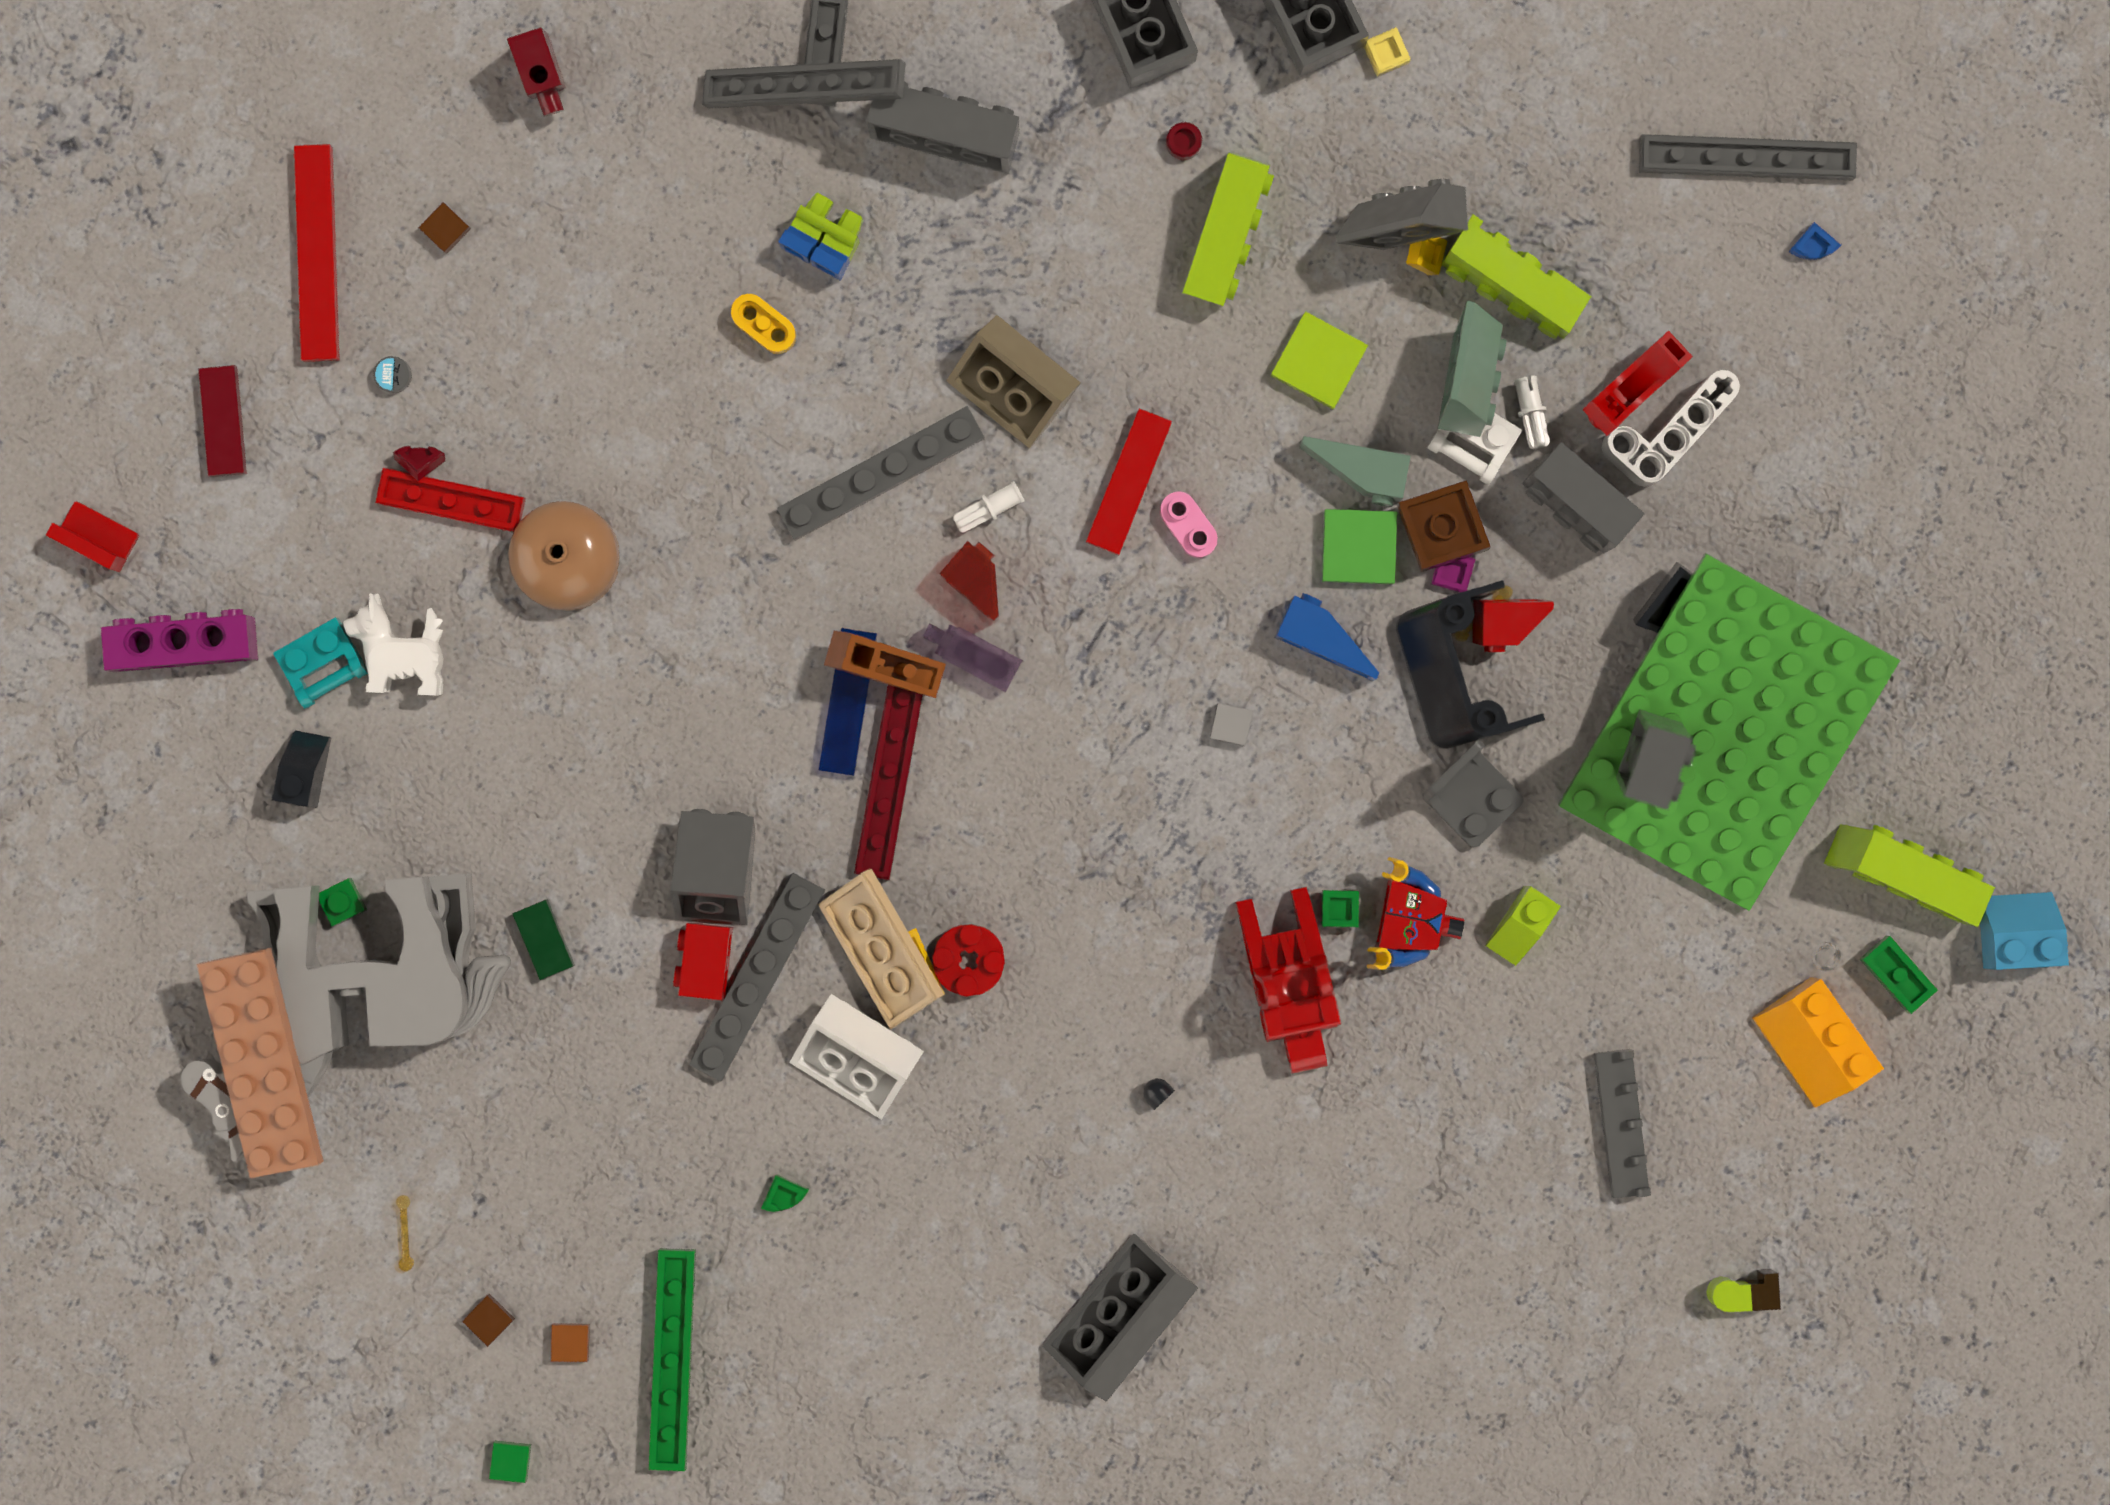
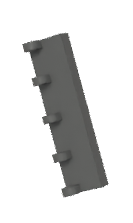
[1594,1049,1651,1198]

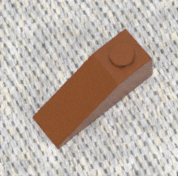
[824,630,946,698]

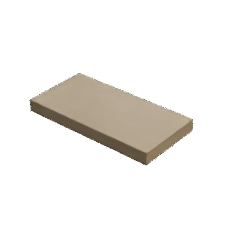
[818,869,944,1029]

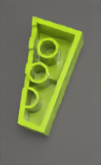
[1182,152,1275,306]
[1442,214,1592,339]
[1823,824,1995,927]

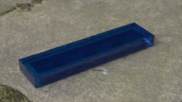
[818,628,878,776]

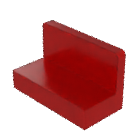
[46,501,139,572]

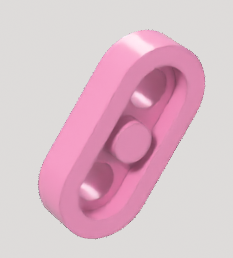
[1160,492,1218,558]

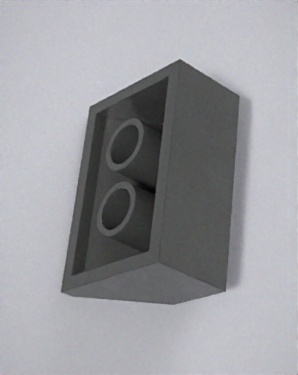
[1336,179,1468,250]

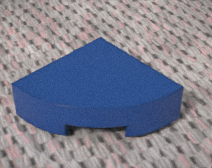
[1788,222,1841,260]

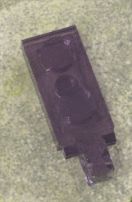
[923,623,1023,693]

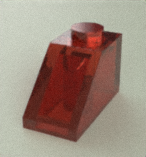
[939,541,999,624]

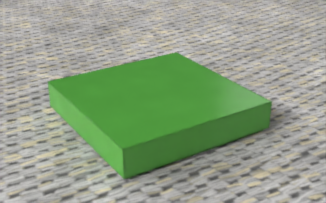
[1322,509,1397,585]

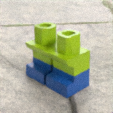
[778,192,863,281]

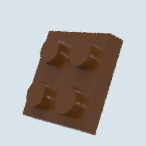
[1397,480,1491,572]

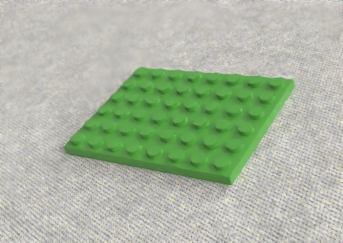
[1558,553,1901,911]

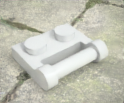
[1427,414,1522,486]

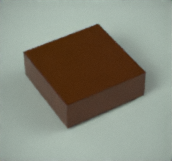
[418,202,471,255]
[462,1294,515,1347]

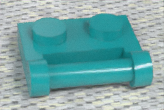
[273,617,368,709]

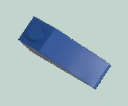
[1274,593,1379,681]

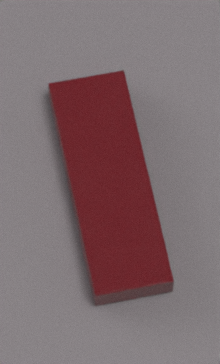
[198,365,247,477]

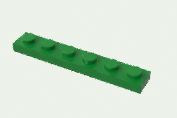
[648,1248,696,1471]

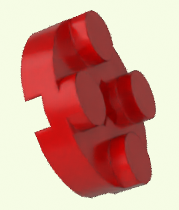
[932,924,1005,997]

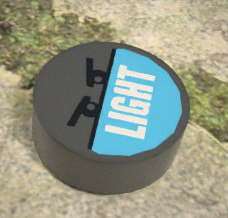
[373,356,412,393]

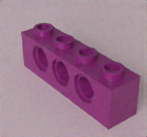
[101,609,258,672]

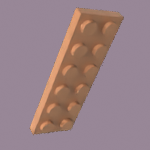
[197,948,324,1178]

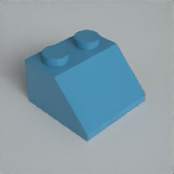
[1980,892,2069,970]

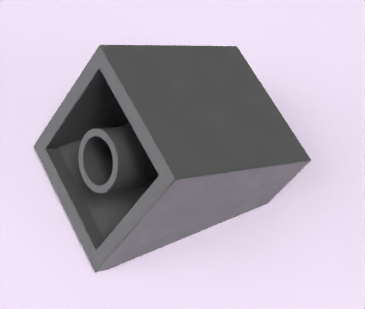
[670,809,755,925]

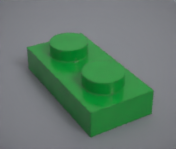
[1859,935,1938,1014]

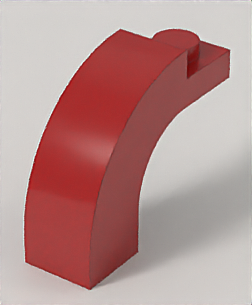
[1582,330,1693,436]

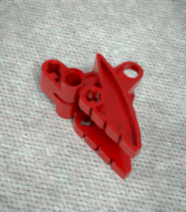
[1235,887,1341,1074]

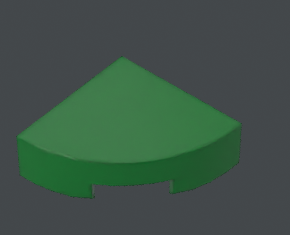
[761,1174,809,1212]

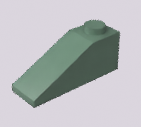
[1300,436,1411,507]

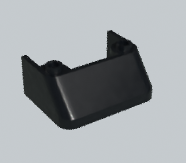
[1396,580,1545,749]

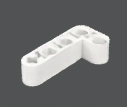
[1602,370,1740,487]

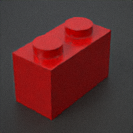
[673,922,733,1000]

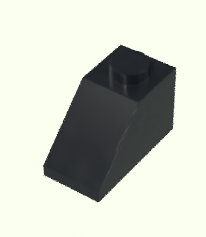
[272,730,331,808]

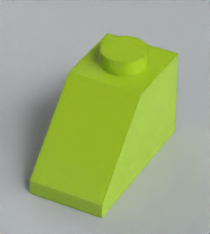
[1485,886,1561,966]

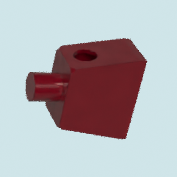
[507,27,566,117]

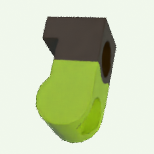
[1706,1269,1781,1312]

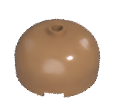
[508,501,619,611]

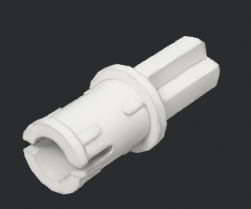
[1514,376,1550,449]
[953,481,1024,533]

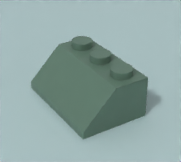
[1437,300,1507,437]

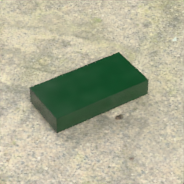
[512,899,575,980]

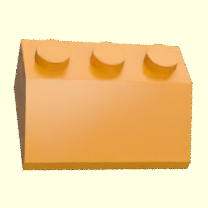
[1752,977,1884,1108]

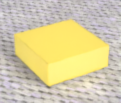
[1364,27,1411,77]

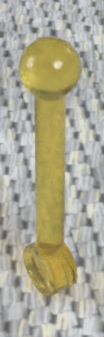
[1454,585,1513,642]
[396,1195,414,1271]

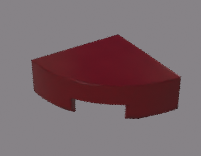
[393,446,446,481]

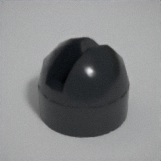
[1143,1078,1175,1110]

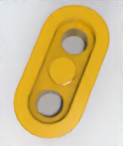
[731,294,796,354]

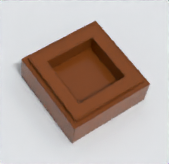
[551,1323,590,1362]

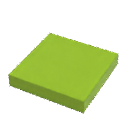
[1270,311,1368,410]

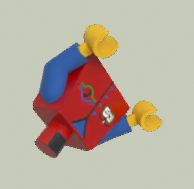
[1367,857,1464,970]

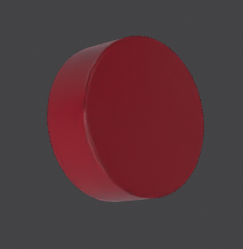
[1166,122,1202,160]

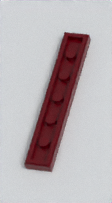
[854,685,923,880]

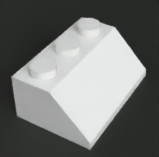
[789,994,924,1120]

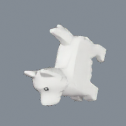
[343,594,444,696]

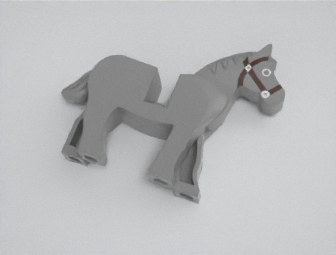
[181,873,511,1162]

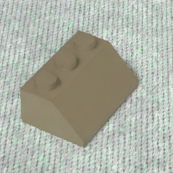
[946,315,1081,449]

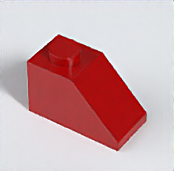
[1472,599,1554,652]

